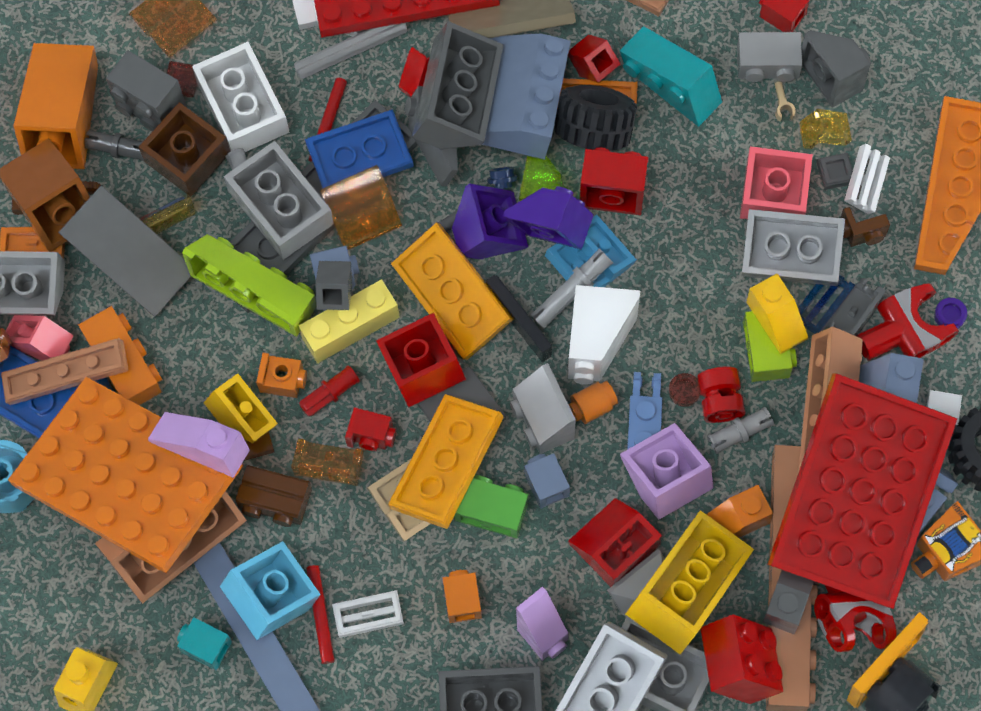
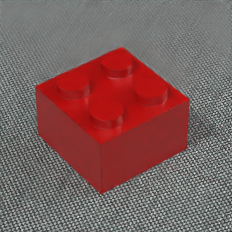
[580,147,648,216]
[376,312,466,408]
[700,614,783,704]

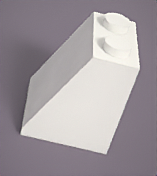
[568,285,640,384]

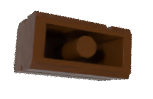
[236,465,312,527]

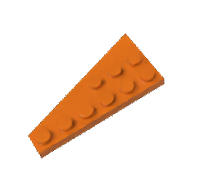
[914,96,981,275]

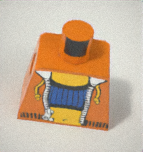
[911,501,981,581]

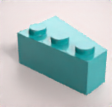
[620,26,722,127]

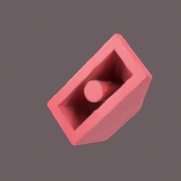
[6,315,74,361]

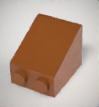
[0,138,90,252]

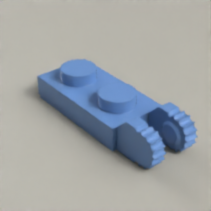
[627,372,662,450]

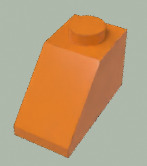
[707,485,773,538]

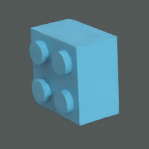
[220,541,321,640]

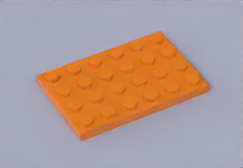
[8,377,243,573]

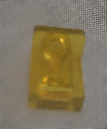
[799,109,852,149]

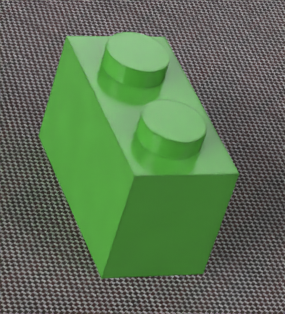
[454,475,528,539]

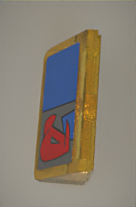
[139,195,196,234]

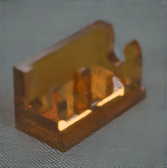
[291,438,364,486]

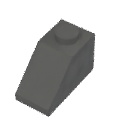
[763,570,814,634]

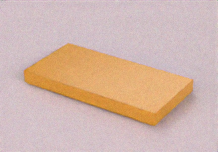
[391,223,514,360]
[388,394,504,529]

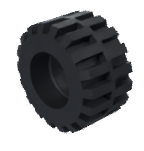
[554,85,637,151]
[948,407,981,491]

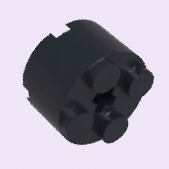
[864,656,942,711]

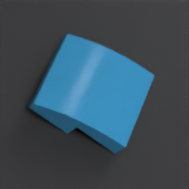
[545,215,637,287]

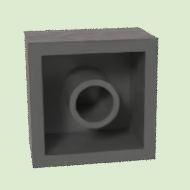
[106,50,187,131]

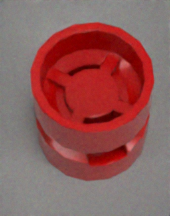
[697,367,746,423]

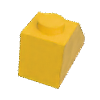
[746,274,808,354]
[204,373,278,443]

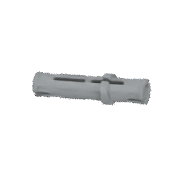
[531,248,613,329]

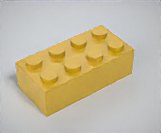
[625,510,754,654]

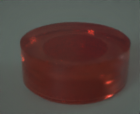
[669,373,700,407]

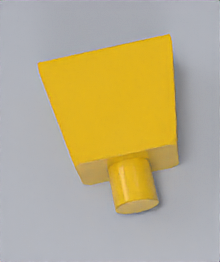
[54,647,118,711]

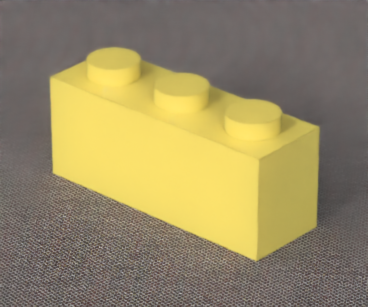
[298,279,400,364]

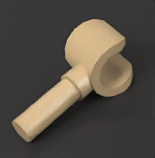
[775,82,795,121]

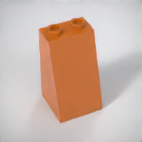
[13,43,98,169]

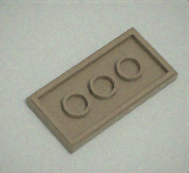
[447,0,576,38]

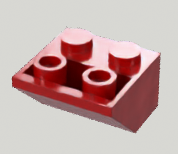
[568,498,662,587]

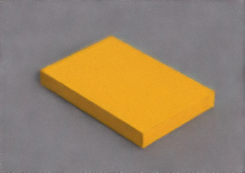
[846,612,929,708]

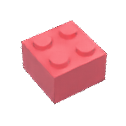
[740,146,813,219]

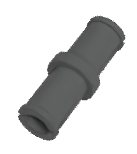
[85,129,144,161]

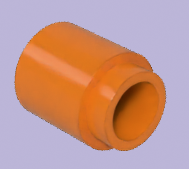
[568,381,618,424]

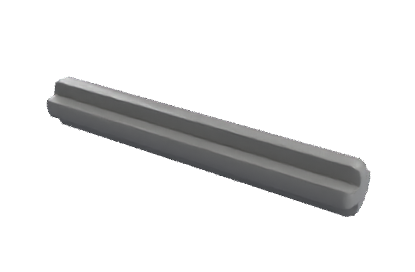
[294,23,407,79]

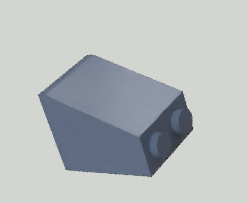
[859,353,924,403]

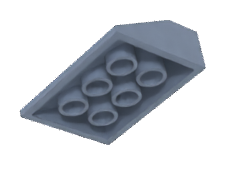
[482,33,571,160]

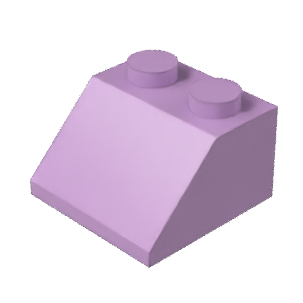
[620,423,713,520]

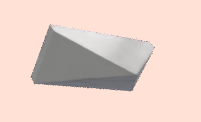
[607,549,665,615]

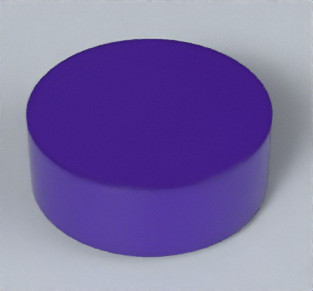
[934,298,967,329]

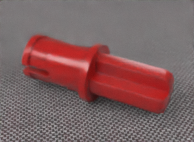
[299,365,360,417]

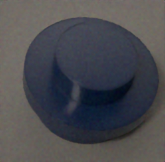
[487,167,518,189]

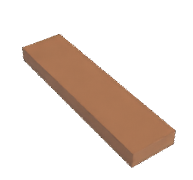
[1,338,129,405]

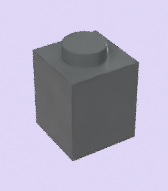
[315,261,352,310]

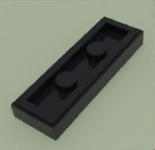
[486,274,552,363]

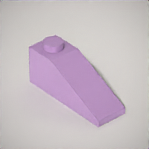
[148,412,250,478]
[516,587,568,661]

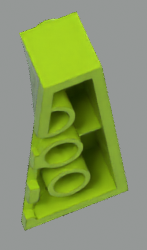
[182,234,317,337]

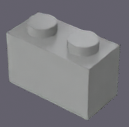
[737,32,802,82]

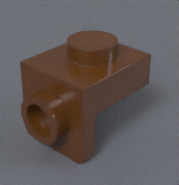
[840,207,890,247]

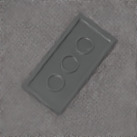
[58,186,191,317]

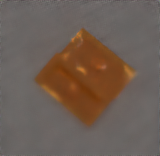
[129,0,217,58]
[320,165,402,250]

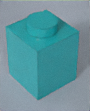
[177,617,232,671]

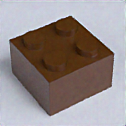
[139,102,231,197]

